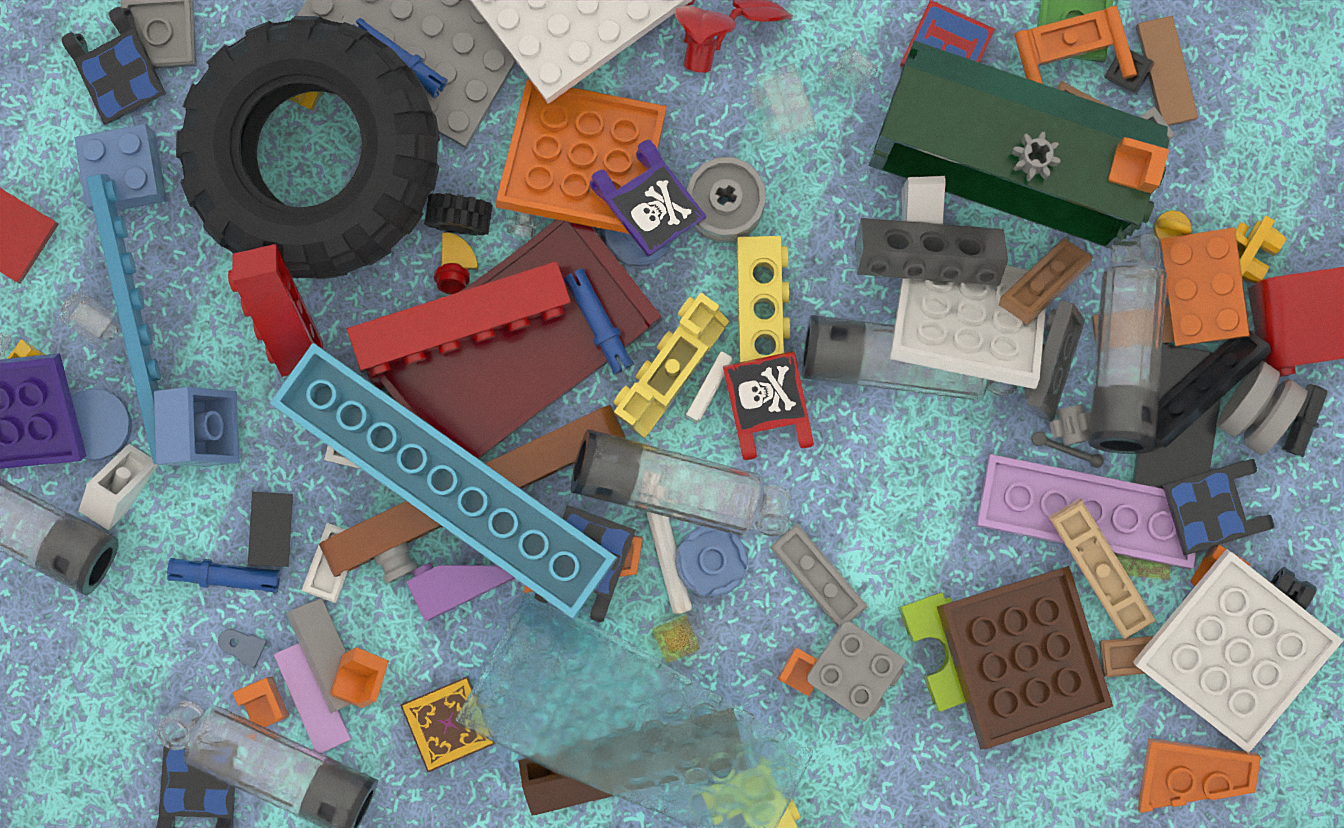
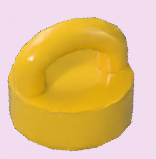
[1153,210,1192,244]

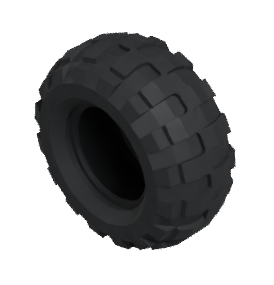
[176,16,440,279]

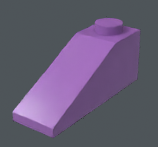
[406,562,515,621]

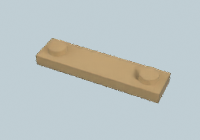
[1048,498,1156,639]

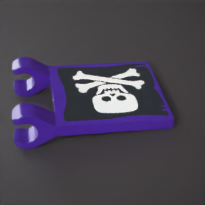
[590,140,706,257]

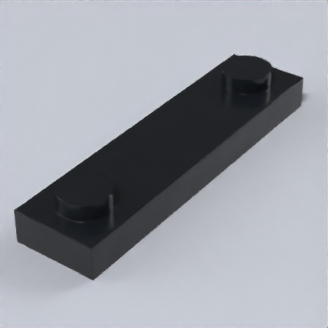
[1151,330,1272,448]

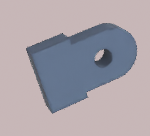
[218,629,267,668]

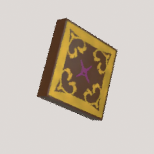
[400,676,496,772]

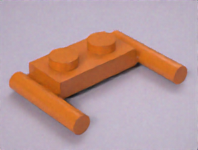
[1014,6,1137,84]

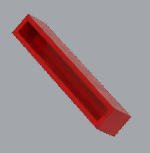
[346,261,571,377]

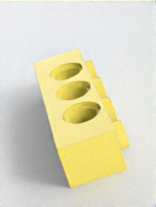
[737,236,790,362]

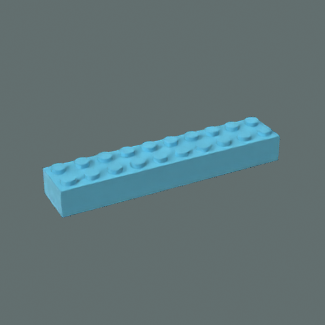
[270,343,618,619]

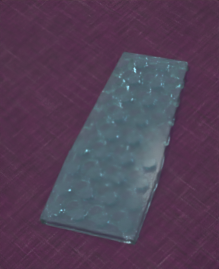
[455,593,813,828]

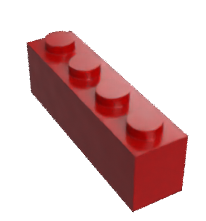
[228,244,323,377]

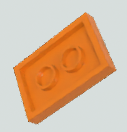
[1161,227,1250,347]

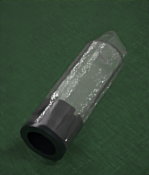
[1088,233,1168,454]
[802,315,1018,400]
[571,429,792,537]
[0,478,119,596]
[156,701,378,828]

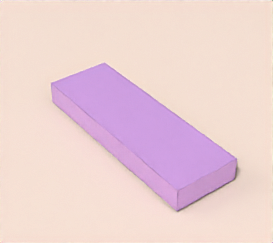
[273,643,352,755]

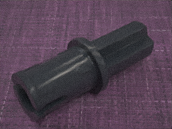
[1282,384,1328,457]

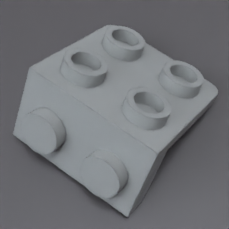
[806,621,906,721]

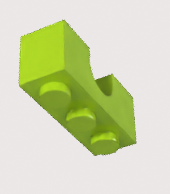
[898,592,966,712]

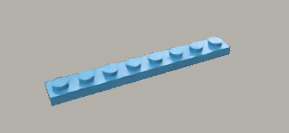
[86,174,161,464]

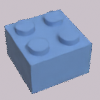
[74,124,167,212]
[154,387,239,467]

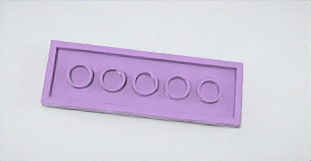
[976,454,1196,570]

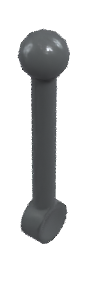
[1031,432,1104,468]

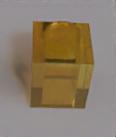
[652,615,700,663]

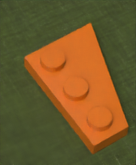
[1138,738,1261,813]

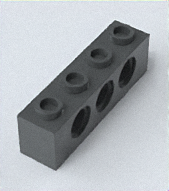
[855,218,1008,285]

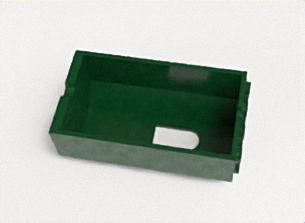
[868,40,1169,249]

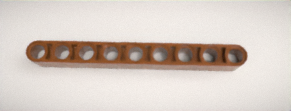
[319,405,626,577]

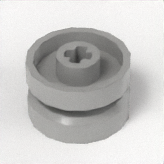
[687,157,765,243]
[1216,361,1308,456]

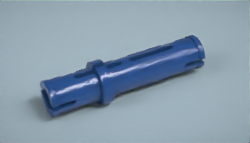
[353,18,448,98]
[563,268,634,375]
[167,558,280,593]

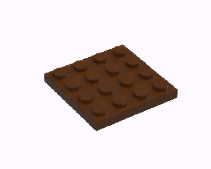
[936,566,1113,750]

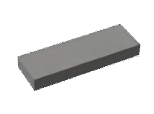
[770,524,868,628]
[286,598,351,713]

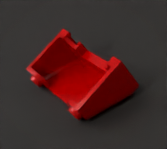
[1248,267,1344,377]

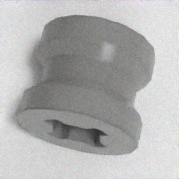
[374,542,419,584]

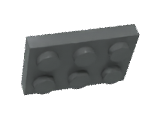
[1025,300,1085,422]

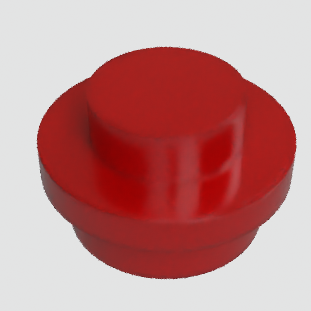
[434,263,470,295]

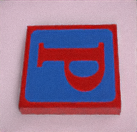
[900,0,995,67]

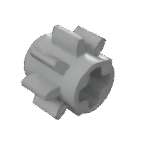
[1011,132,1061,181]
[1050,404,1096,446]

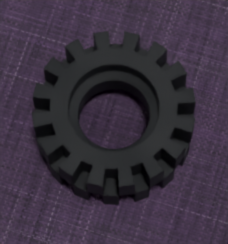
[424,193,493,236]

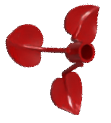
[675,0,793,73]

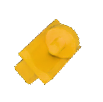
[1236,215,1287,284]

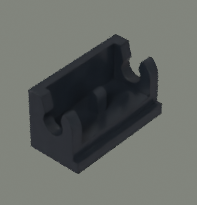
[247,492,293,567]

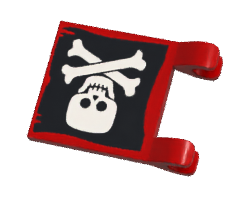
[723,351,814,460]

